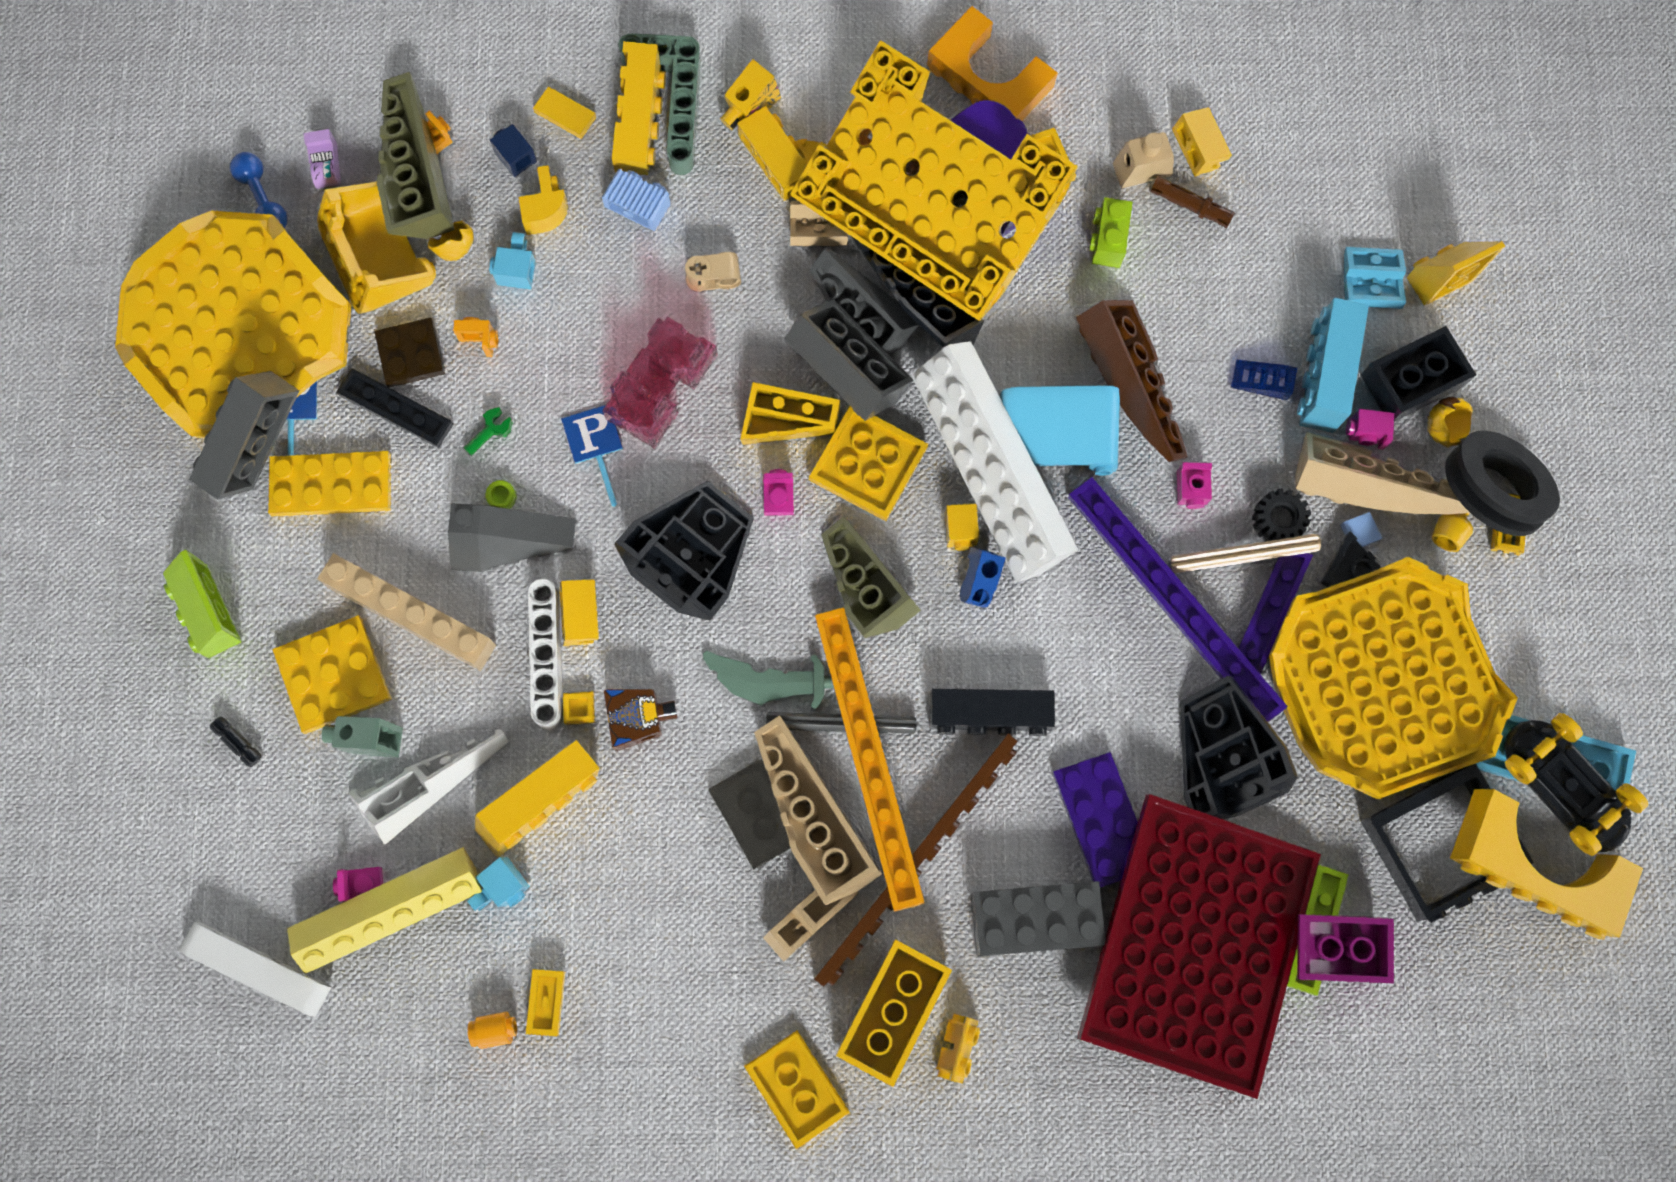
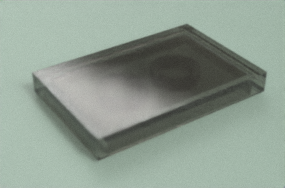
[708,759,791,870]

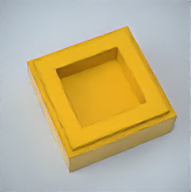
[563,691,596,725]

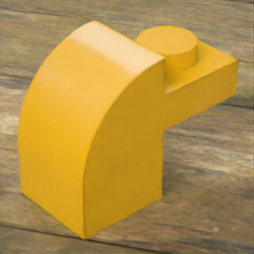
[518,165,568,235]

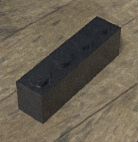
[930,688,1055,736]

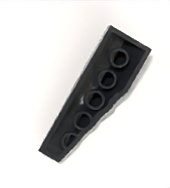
[851,236,984,348]

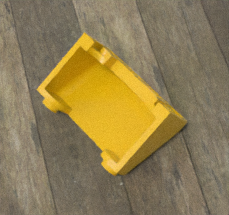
[317,181,436,314]

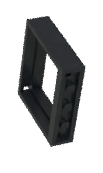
[1360,764,1534,923]

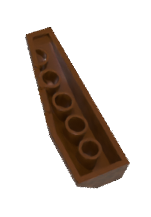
[1076,300,1188,462]

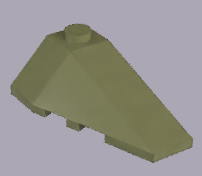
[821,516,921,638]

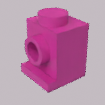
[1345,409,1395,450]
[1176,462,1212,509]

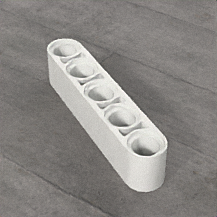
[528,579,563,730]
[178,921,331,1017]

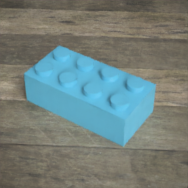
[1297,297,1369,433]

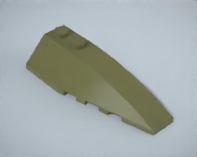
[377,71,455,239]

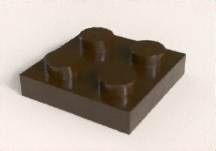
[374,317,445,388]

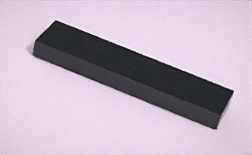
[336,368,454,448]

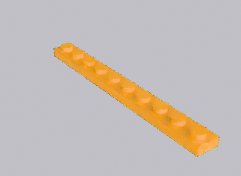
[815,607,925,912]

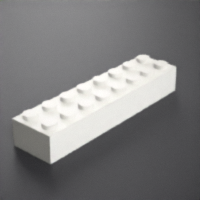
[911,341,1078,583]

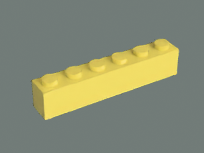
[287,847,482,974]

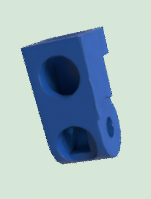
[960,547,1006,608]

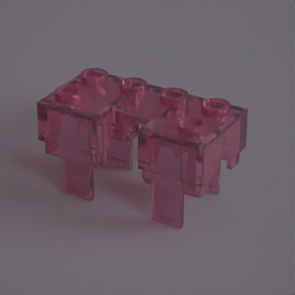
[602,316,718,449]

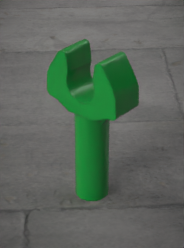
[463,407,513,456]

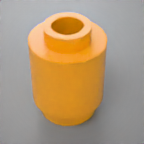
[467,1011,518,1049]

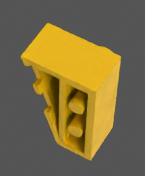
[740,382,840,445]

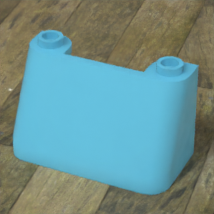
[999,386,1120,476]

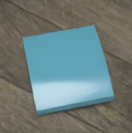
[1344,247,1406,309]

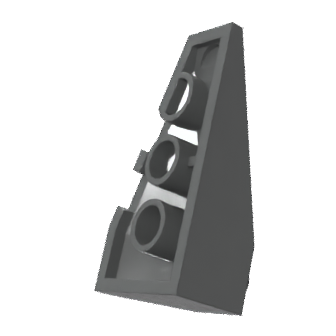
[810,248,919,356]
[448,503,576,572]

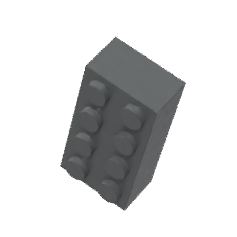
[784,299,914,421]
[189,371,300,500]
[970,881,1106,957]

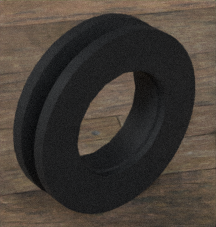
[1445,431,1560,536]

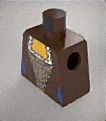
[604,689,678,751]

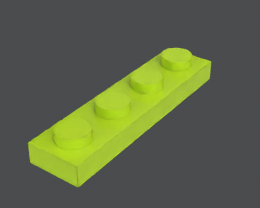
[1287,865,1349,996]

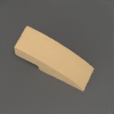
[763,890,859,961]

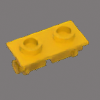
[936,1013,980,1083]

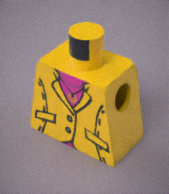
[720,59,781,130]

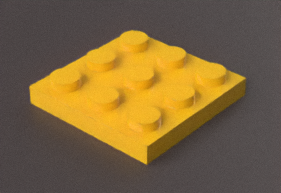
[809,406,929,521]
[272,615,392,734]

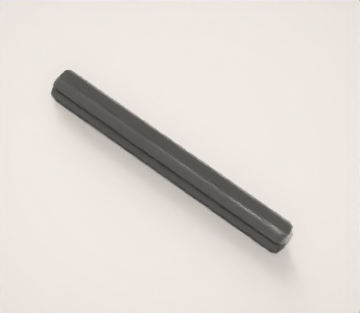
[766,712,917,734]

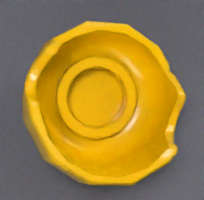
[428,220,474,261]

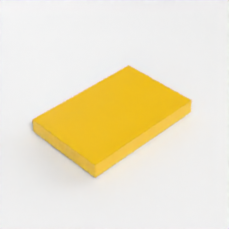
[744,1030,850,1149]

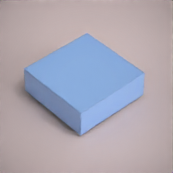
[1340,512,1382,547]

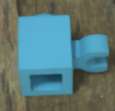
[489,232,536,290]
[467,857,530,911]

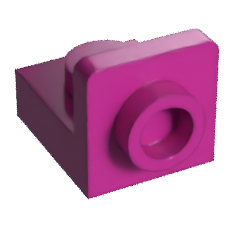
[763,469,794,516]
[333,867,383,902]

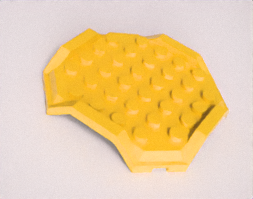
[115,210,352,438]
[1269,557,1518,799]

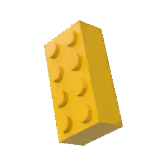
[835,939,952,1087]

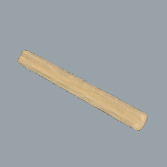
[1170,534,1321,573]

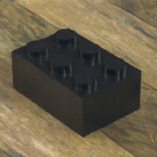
[1360,326,1476,422]

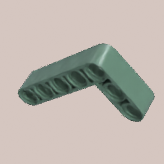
[618,33,701,175]

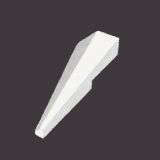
[348,729,508,845]

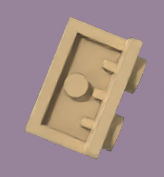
[790,201,848,246]

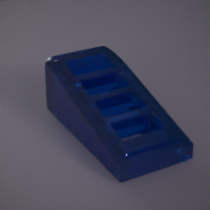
[1230,359,1297,400]

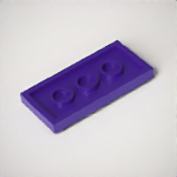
[1052,752,1138,888]

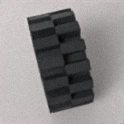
[1252,488,1311,542]

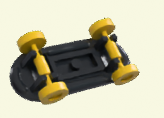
[1504,713,1648,856]

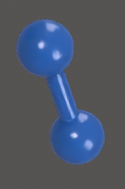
[230,152,288,228]

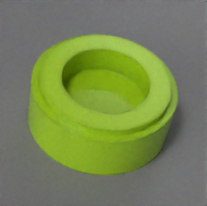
[485,480,517,509]

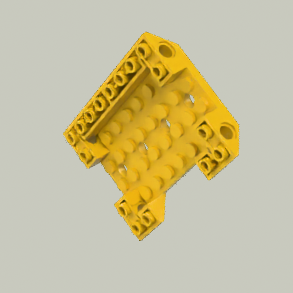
[790,40,1078,321]

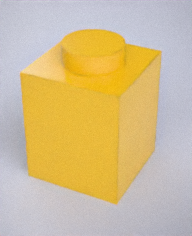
[945,504,979,551]

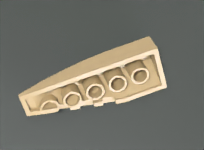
[1295,432,1470,514]
[754,715,883,905]

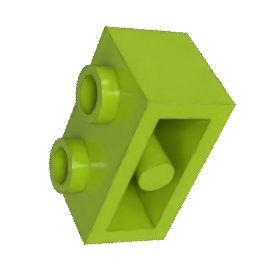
[1089,197,1133,268]

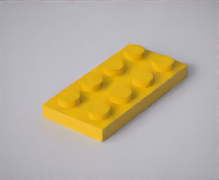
[268,451,391,517]

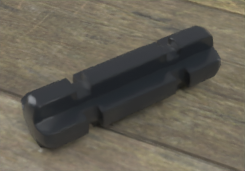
[210,716,262,767]

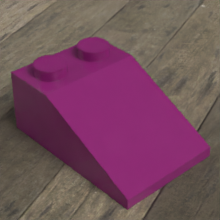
[1297,914,1394,984]

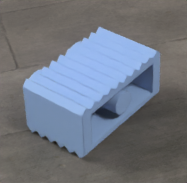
[602,169,671,231]

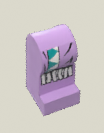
[303,129,341,189]

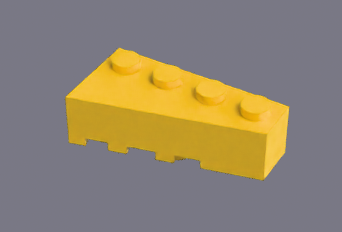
[612,41,666,176]
[475,740,599,859]

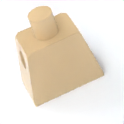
[1113,132,1174,189]

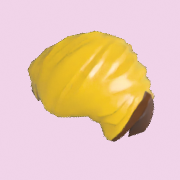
[1427,397,1473,448]

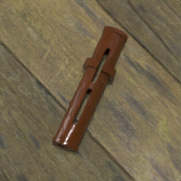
[1150,175,1235,229]

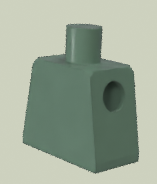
[322,716,403,758]

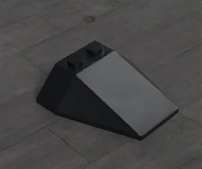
[614,481,754,621]
[1180,675,1298,820]

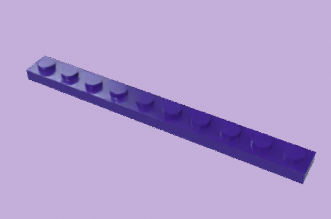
[1068,477,1288,722]

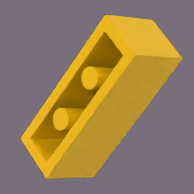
[737,106,809,201]

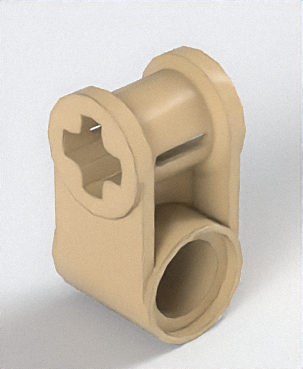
[685,252,742,292]

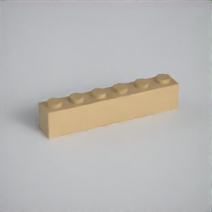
[317,553,496,671]

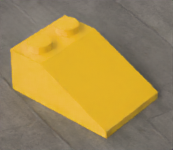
[1407,241,1505,306]

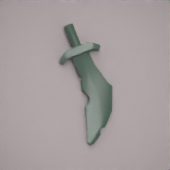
[703,651,834,710]

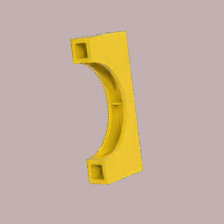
[1450,789,1643,940]

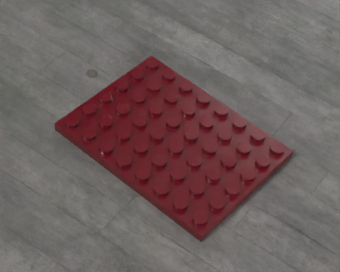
[1077,794,1321,1099]

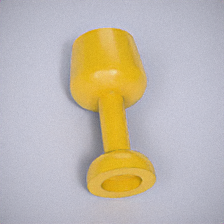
[1431,513,1473,552]

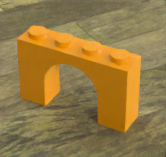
[927,6,1058,121]

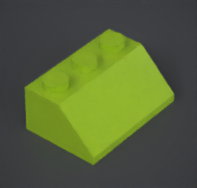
[163,550,242,658]

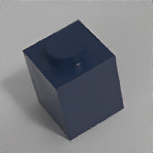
[490,124,537,177]

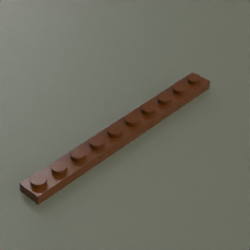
[814,734,1018,987]

